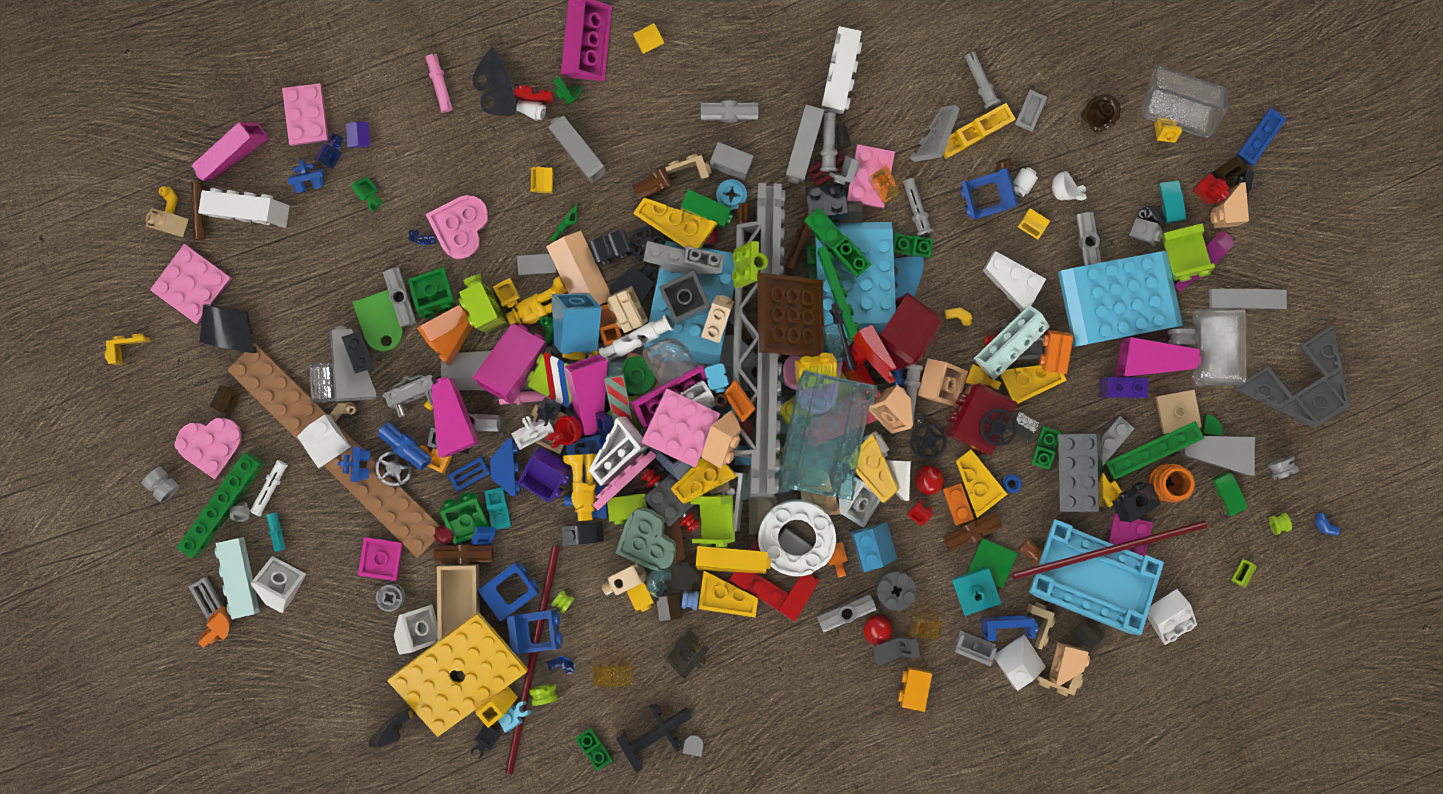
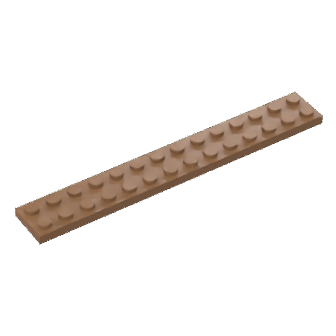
[227,343,441,558]

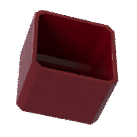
[879,293,943,371]
[944,383,1017,455]

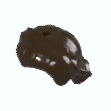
[1081,94,1121,133]

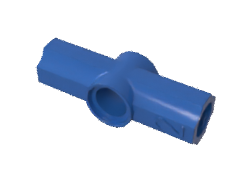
[378,422,432,470]

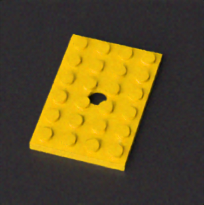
[387,612,528,737]

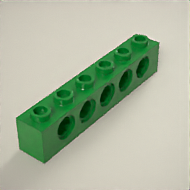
[176,452,266,559]

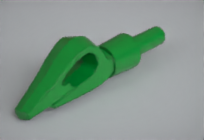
[550,203,578,242]

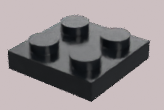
[805,183,848,220]

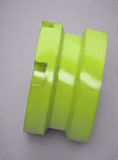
[529,684,558,706]

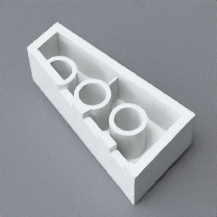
[821,26,862,114]
[198,188,290,228]

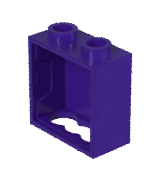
[1099,377,1148,399]
[517,447,572,503]

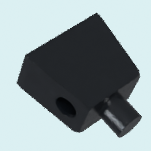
[610,263,656,306]

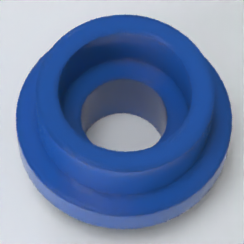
[1002,474,1022,493]

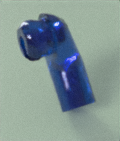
[408,229,436,245]
[546,656,575,674]

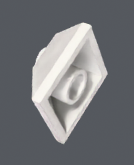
[297,415,351,468]
[886,460,911,501]
[838,473,881,528]
[251,556,306,613]
[394,605,438,655]
[994,634,1046,691]

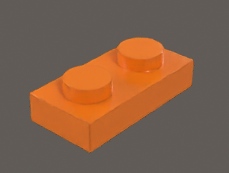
[942,483,974,525]

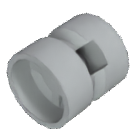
[142,467,180,503]

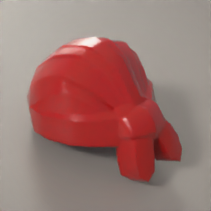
[546,416,582,448]

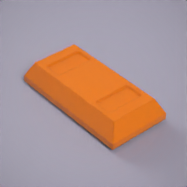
[723,380,756,422]

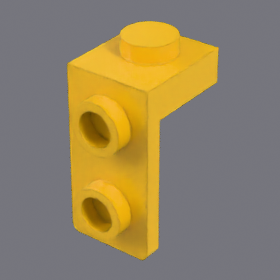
[105,334,151,365]

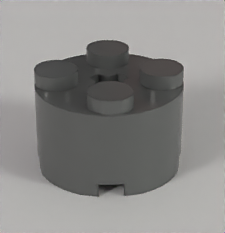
[876,570,916,611]

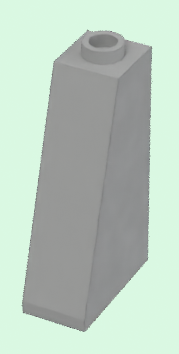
[785,105,824,184]
[548,115,607,184]
[330,326,376,401]
[1179,436,1255,476]

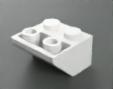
[1147,589,1197,645]

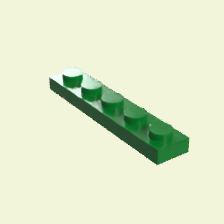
[817,246,860,342]
[1106,421,1205,480]

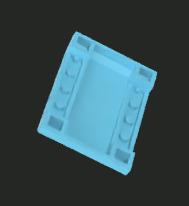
[815,222,896,337]
[643,241,735,366]
[1058,251,1183,347]
[1029,519,1164,635]

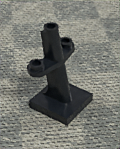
[616,703,692,773]

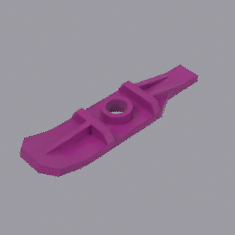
[1174,232,1234,293]

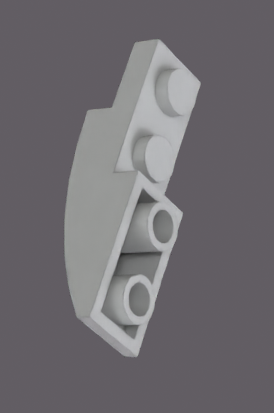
[643,241,724,275]

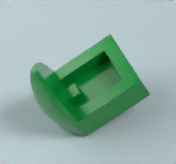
[553,77,583,105]

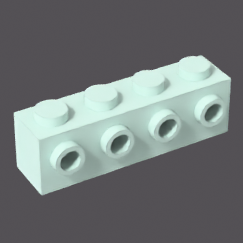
[974,305,1050,380]
[215,537,260,619]

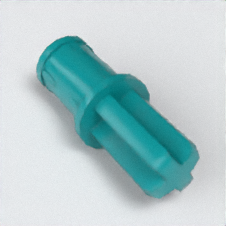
[265,512,286,552]

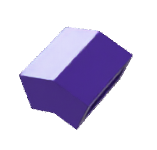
[346,122,370,149]

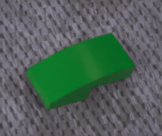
[893,233,933,258]
[1031,425,1061,470]
[1213,471,1247,517]
[575,728,614,771]

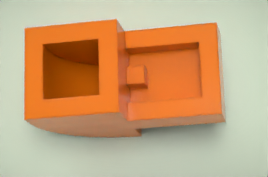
[599,304,622,346]
[198,605,231,648]

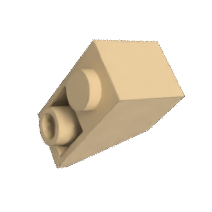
[146,208,188,237]

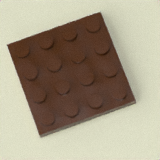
[757,273,824,357]

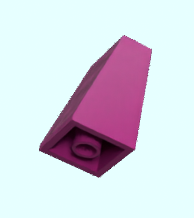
[473,324,548,405]
[1115,337,1201,377]

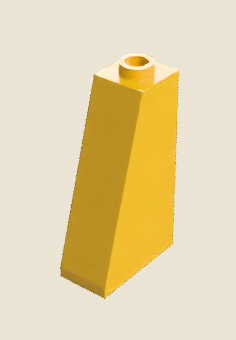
[696,546,771,574]

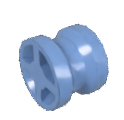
[681,589,699,611]

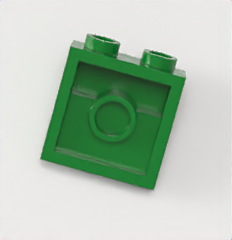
[408,267,457,319]
[440,492,490,545]

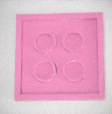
[150,244,232,324]
[641,388,720,467]
[593,451,656,510]

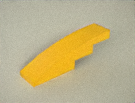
[943,103,1016,159]

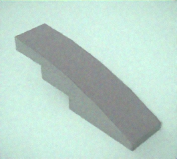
[1209,289,1287,310]

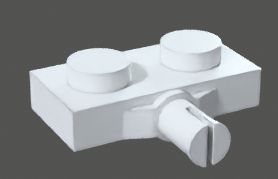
[511,416,554,450]

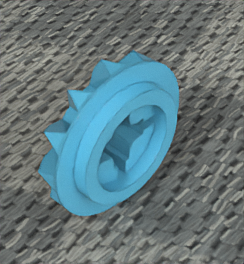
[716,179,747,210]

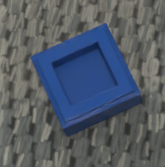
[471,526,496,545]

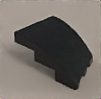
[199,304,257,353]
[368,708,416,748]

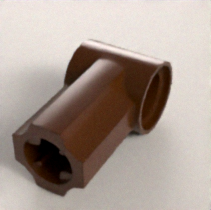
[632,168,673,201]

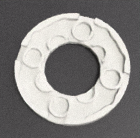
[758,500,836,576]

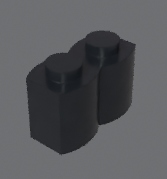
[588,229,632,267]

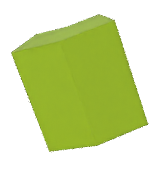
[1232,559,1257,588]

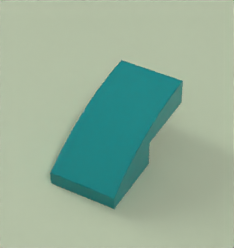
[1159,180,1186,224]
[484,487,512,530]

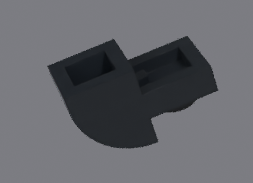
[561,522,604,546]

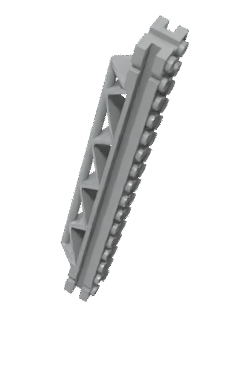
[732,183,785,497]

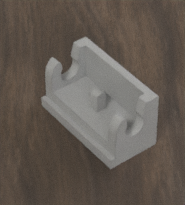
[709,142,753,181]
[952,630,997,666]

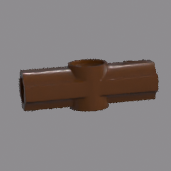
[943,512,1002,552]
[433,544,494,564]

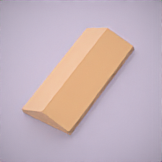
[546,231,611,306]

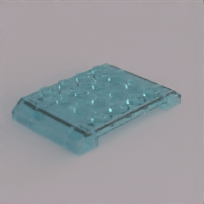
[778,370,877,501]

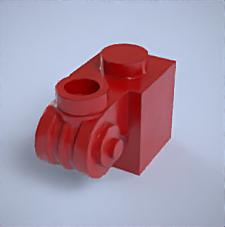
[1192,174,1231,206]

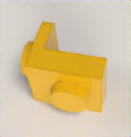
[1154,118,1182,143]
[493,278,521,309]

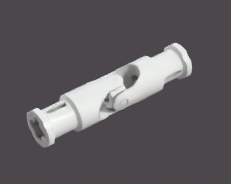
[599,314,674,364]

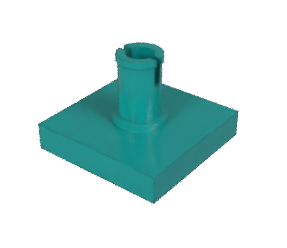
[952,567,1001,616]

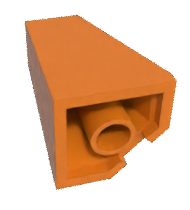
[417,305,473,366]

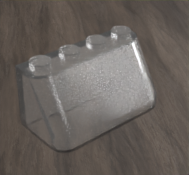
[1141,65,1228,137]
[1193,308,1246,386]

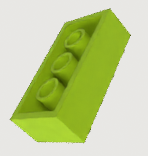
[458,282,508,333]

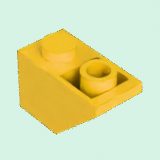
[476,686,518,728]

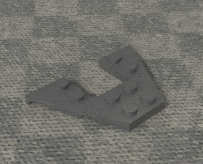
[1236,326,1350,429]

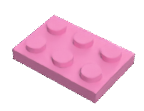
[282,83,329,146]
[846,145,895,209]

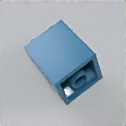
[552,293,601,354]
[850,522,897,572]

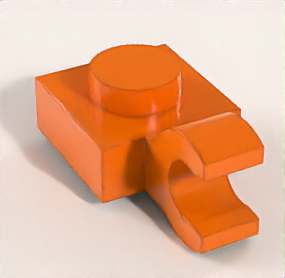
[828,542,848,578]

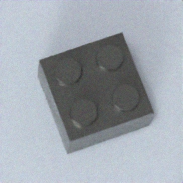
[659,271,711,325]

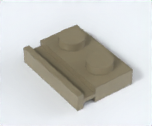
[749,496,777,535]

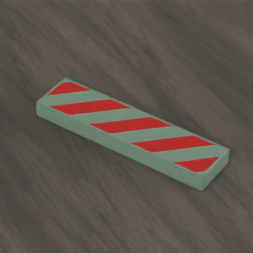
[604,373,635,426]

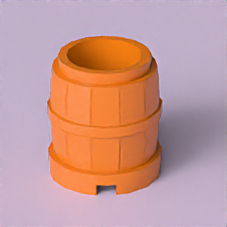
[1147,464,1195,502]

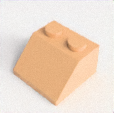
[1210,182,1249,228]
[918,359,968,407]
[866,385,913,434]
[701,411,741,468]
[1048,642,1090,686]

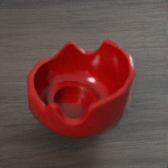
[914,465,945,495]
[863,614,892,645]

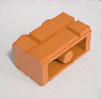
[1039,330,1074,374]

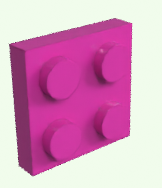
[1107,513,1153,556]
[358,537,403,581]

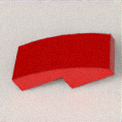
[513,85,554,104]

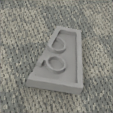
[910,105,960,162]

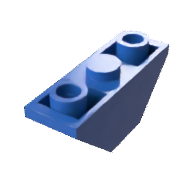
[490,438,521,496]

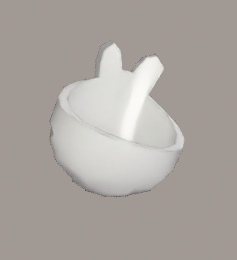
[1052,171,1087,201]

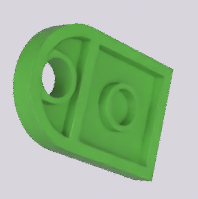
[352,290,404,351]

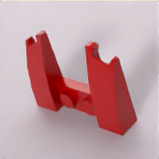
[838,325,896,399]
[730,538,820,621]

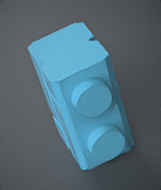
[704,363,731,395]

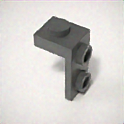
[873,635,920,665]

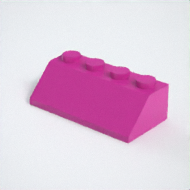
[561,0,612,81]
[630,365,712,429]

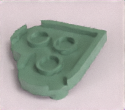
[616,507,676,571]

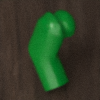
[540,316,554,344]

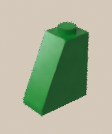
[681,189,733,229]

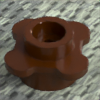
[995,158,1016,172]

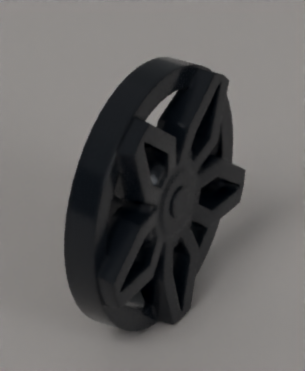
[630,226,666,262]

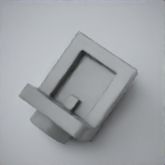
[829,156,859,184]
[1129,218,1163,246]

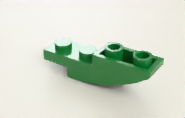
[803,207,872,278]

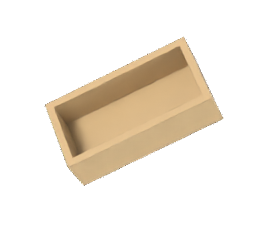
[437,564,480,641]

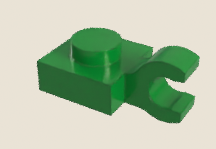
[350,176,383,212]

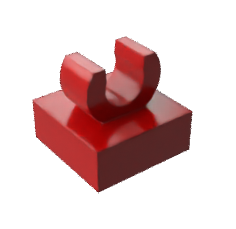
[906,500,933,526]

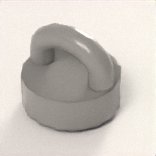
[230,501,250,522]

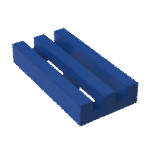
[448,456,491,492]

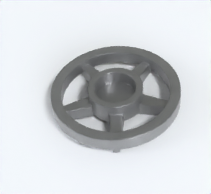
[375,451,412,487]

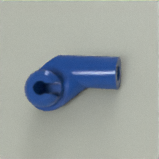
[1315,513,1340,536]

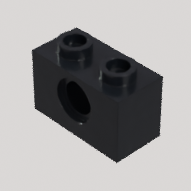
[1112,482,1161,522]

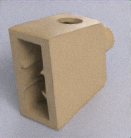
[602,563,649,595]

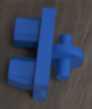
[287,159,325,193]
[337,447,370,482]

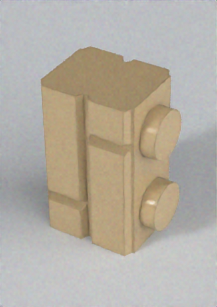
[607,286,648,333]

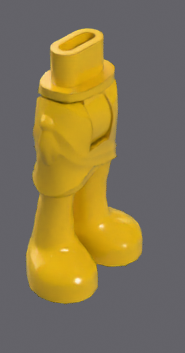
[505,277,567,325]
[563,453,598,521]

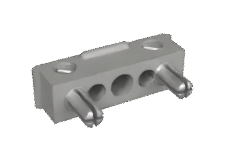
[383,375,436,418]

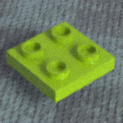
[732,241,768,288]

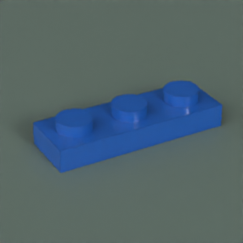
[1236,108,1286,166]

